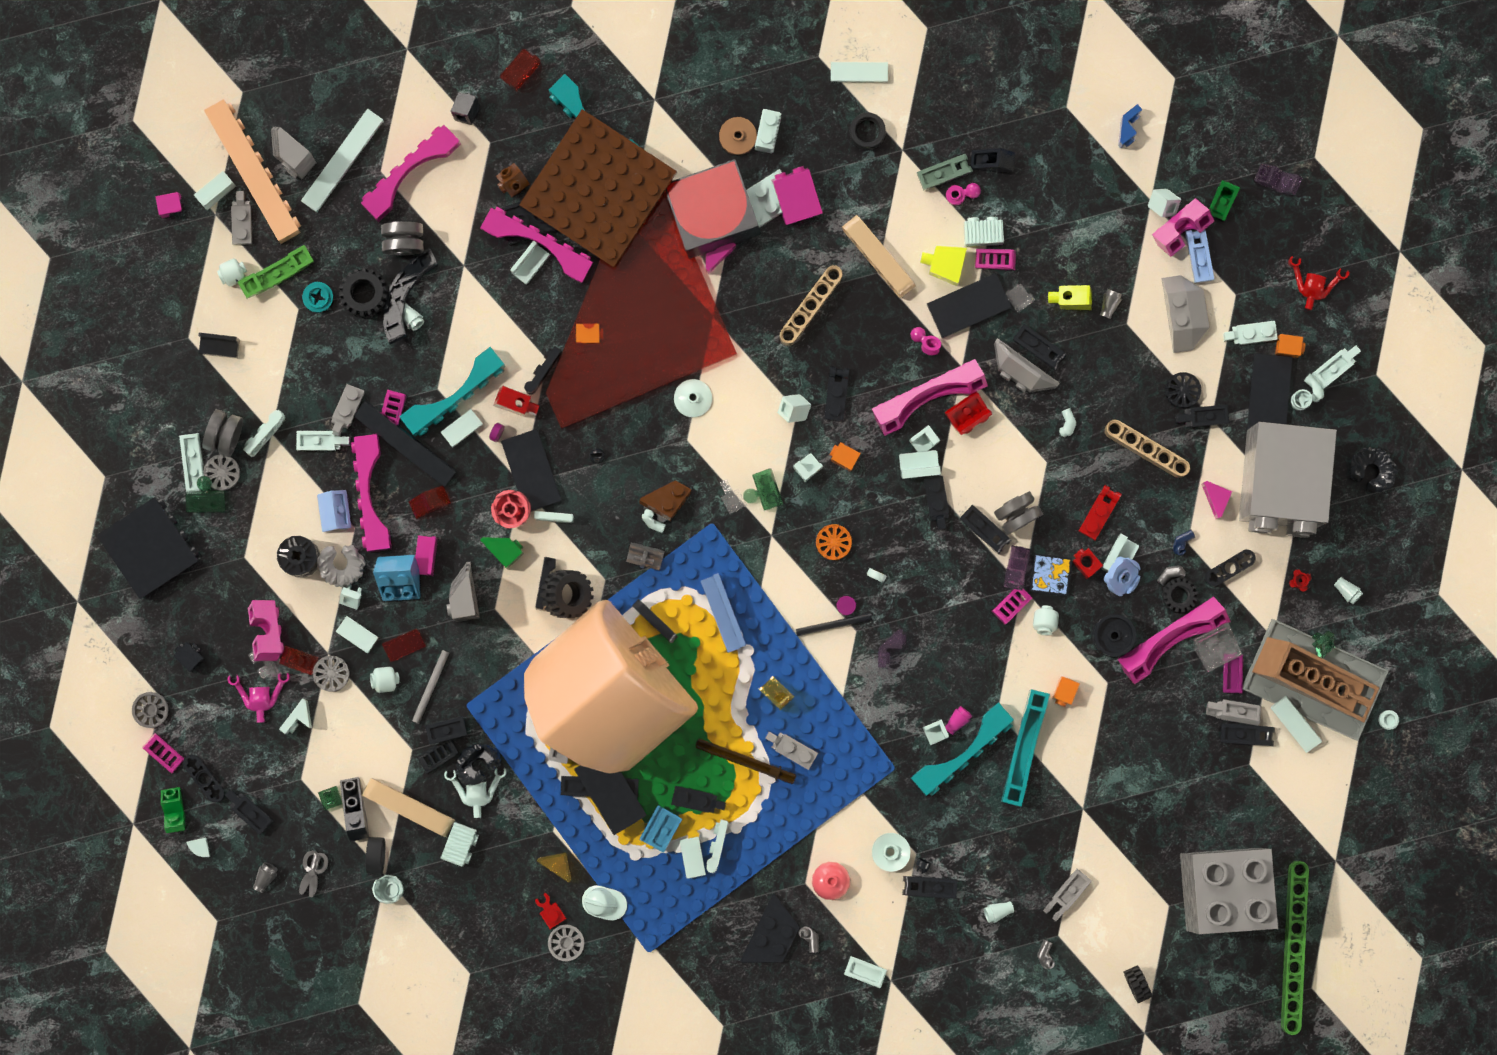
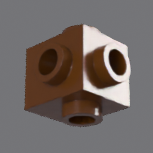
[496,163,530,198]

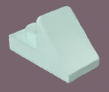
[279,699,312,734]

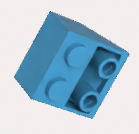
[373,555,420,601]

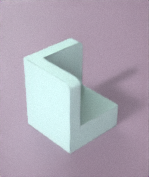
[1148,189,1181,217]
[777,394,811,423]
[909,425,940,452]
[793,454,823,482]
[923,719,949,745]

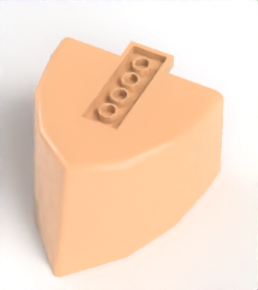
[524,600,698,774]

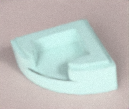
[187,838,210,857]

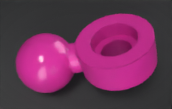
[946,183,981,205]
[910,327,941,355]

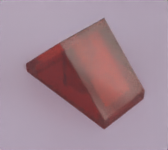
[409,486,451,519]

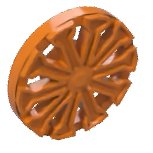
[816,524,852,560]

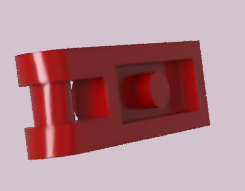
[1078,485,1122,541]

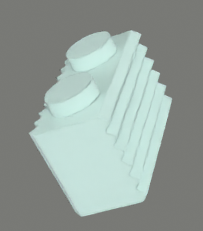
[755,109,781,154]
[964,217,1004,246]
[441,822,479,867]

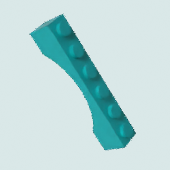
[549,74,637,145]
[399,346,506,436]
[1001,689,1050,807]
[910,703,1014,796]

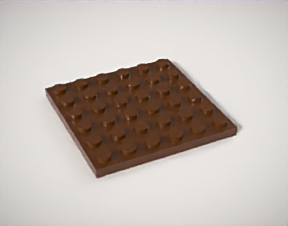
[519,109,677,268]

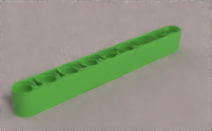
[1281,861,1309,1035]

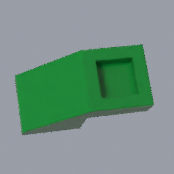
[161,787,185,833]

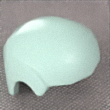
[372,875,404,904]

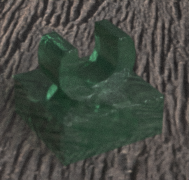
[1312,631,1335,658]
[318,786,343,811]

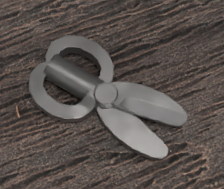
[299,850,329,897]

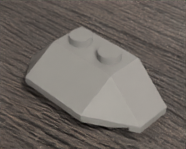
[1161,275,1209,353]
[994,338,1059,392]

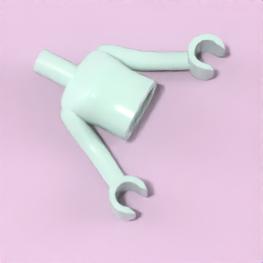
[444,768,507,818]

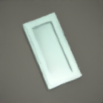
[441,409,483,448]
[534,511,574,523]
[336,616,379,653]
[680,837,706,878]
[844,956,887,988]

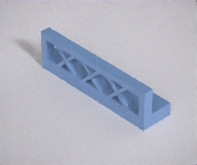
[701,573,746,653]

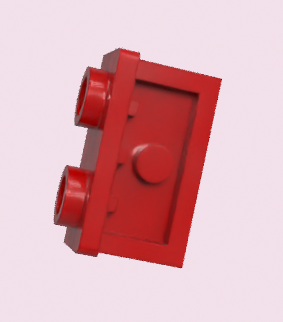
[945,392,992,435]

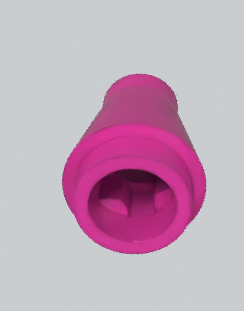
[945,706,972,735]

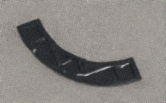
[383,248,438,345]

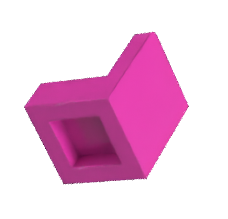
[155,192,182,218]

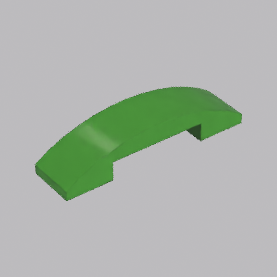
[238,245,314,299]

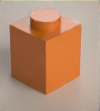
[576,324,604,345]
[1275,334,1305,358]
[829,442,860,472]
[1052,676,1080,707]

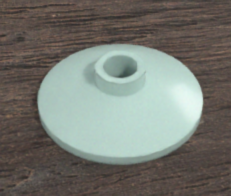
[674,379,712,417]
[872,833,911,872]

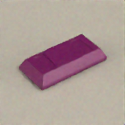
[1223,654,1243,693]

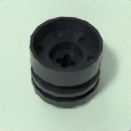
[277,536,321,578]

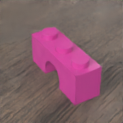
[1152,198,1214,257]
[248,600,284,661]

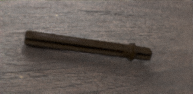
[695,739,796,784]

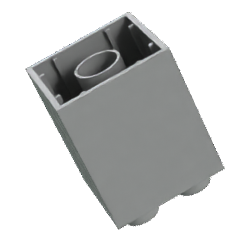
[1239,422,1337,537]
[1180,848,1278,934]

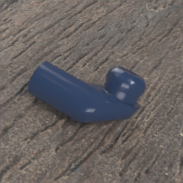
[1173,529,1195,556]

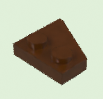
[639,480,691,521]

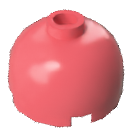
[491,490,531,528]
[812,862,850,900]

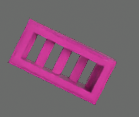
[975,249,1016,270]
[382,390,407,426]
[992,585,1032,625]
[142,733,184,773]

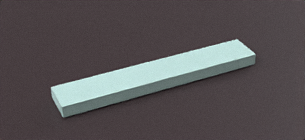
[301,109,383,212]

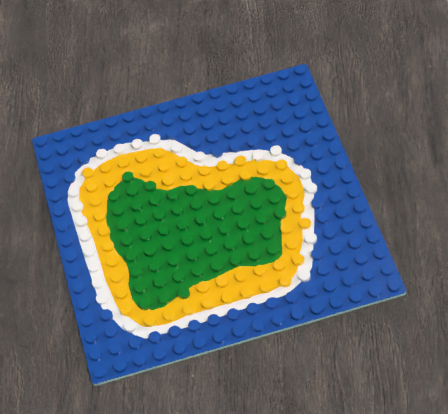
[467,524,895,952]

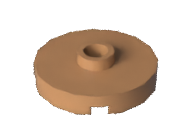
[719,117,757,155]

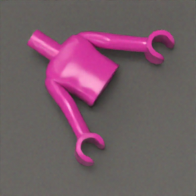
[228,672,290,723]

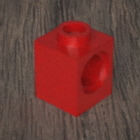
[1072,548,1103,579]

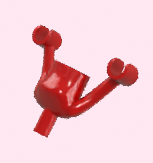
[1288,256,1349,310]

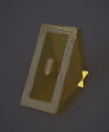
[759,676,794,711]
[537,852,572,882]

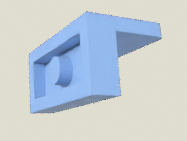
[317,490,351,532]

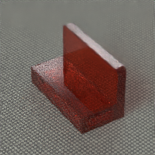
[500,49,541,92]

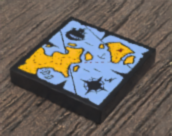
[1029,553,1072,596]

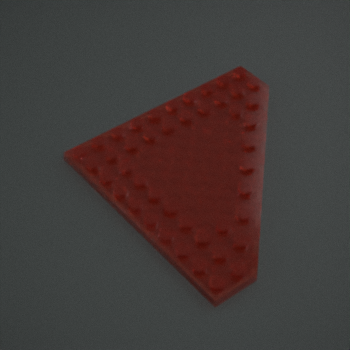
[546,191,737,429]

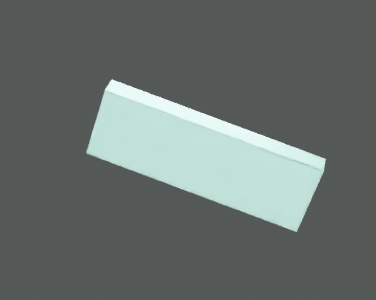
[831,62,888,83]
[179,433,206,493]
[1271,696,1322,753]

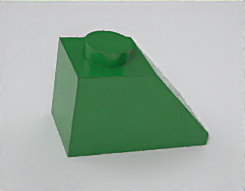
[480,537,524,569]

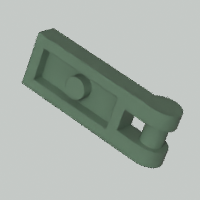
[917,154,973,191]

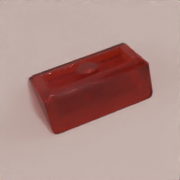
[382,628,426,662]

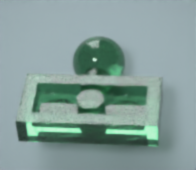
[743,468,784,511]
[185,476,226,512]

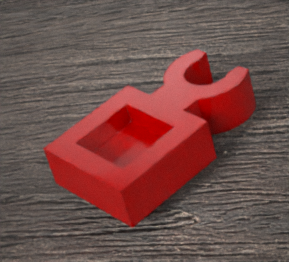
[535,893,567,929]

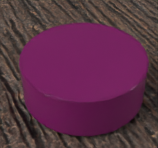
[489,423,505,442]
[836,596,856,615]

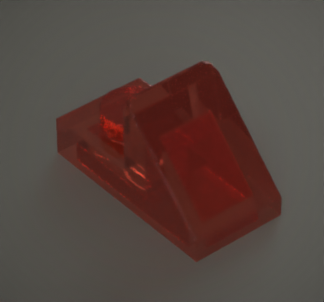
[279,645,319,675]

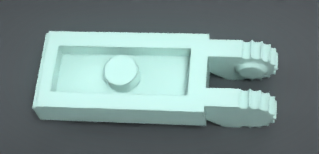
[243,410,285,457]
[706,819,728,873]

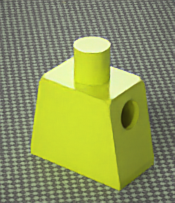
[920,246,967,286]
[1048,285,1092,310]

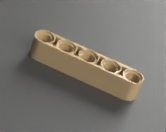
[842,215,916,298]
[780,266,842,346]
[1105,420,1190,478]
[362,778,455,838]

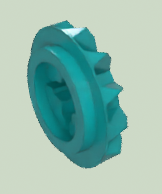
[302,282,333,313]

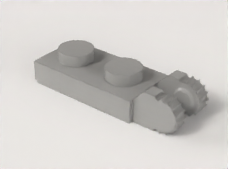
[1043,868,1091,921]

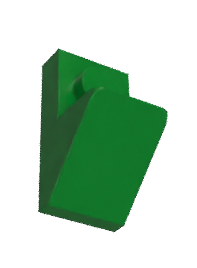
[1209,180,1240,221]

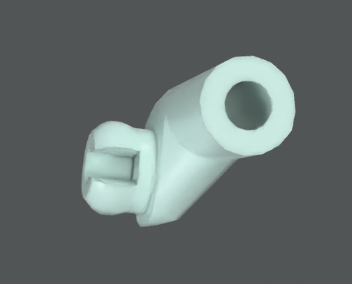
[1304,374,1324,402]
[1059,408,1076,437]
[642,509,666,533]

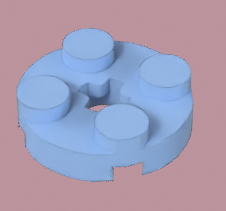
[1104,557,1140,596]

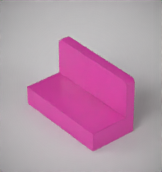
[415,536,438,576]

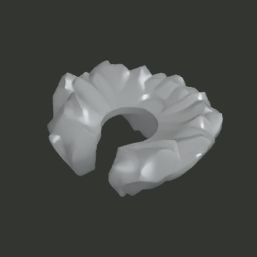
[317,545,366,587]

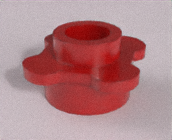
[1289,570,1312,592]

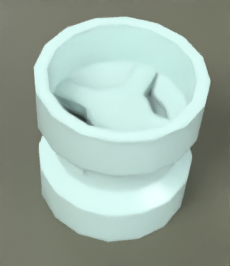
[1290,389,1312,411]

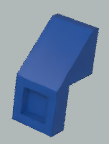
[1118,104,1142,148]

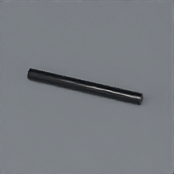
[796,613,872,636]

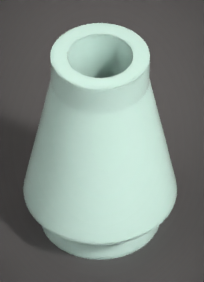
[403,303,424,331]
[1334,577,1363,604]
[984,902,1014,923]

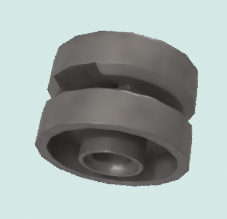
[381,222,424,255]
[202,409,243,457]
[994,491,1043,535]

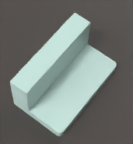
[194,171,236,210]
[510,241,550,285]
[899,450,941,479]
[1101,534,1139,578]

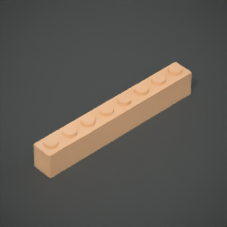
[204,99,301,244]

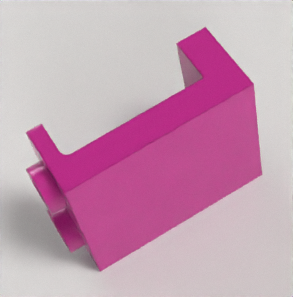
[771,166,822,225]

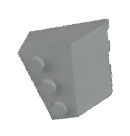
[271,127,317,180]
[447,562,480,622]

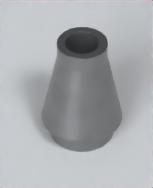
[1100,289,1122,319]
[253,862,277,893]

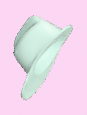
[582,886,627,920]

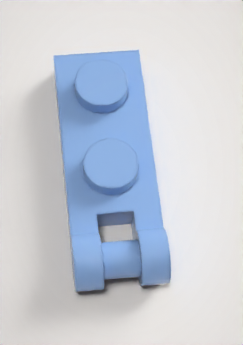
[1185,229,1214,283]

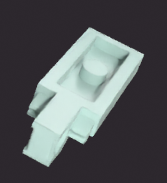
[1223,321,1278,345]
[1312,346,1361,389]
[296,431,351,451]

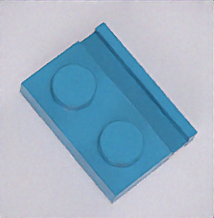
[639,806,682,853]

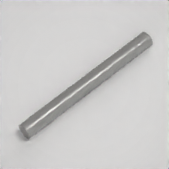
[412,650,449,724]

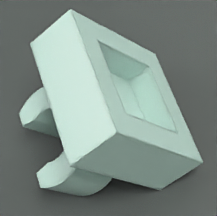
[339,584,361,610]

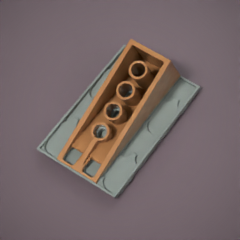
[1242,619,1388,741]

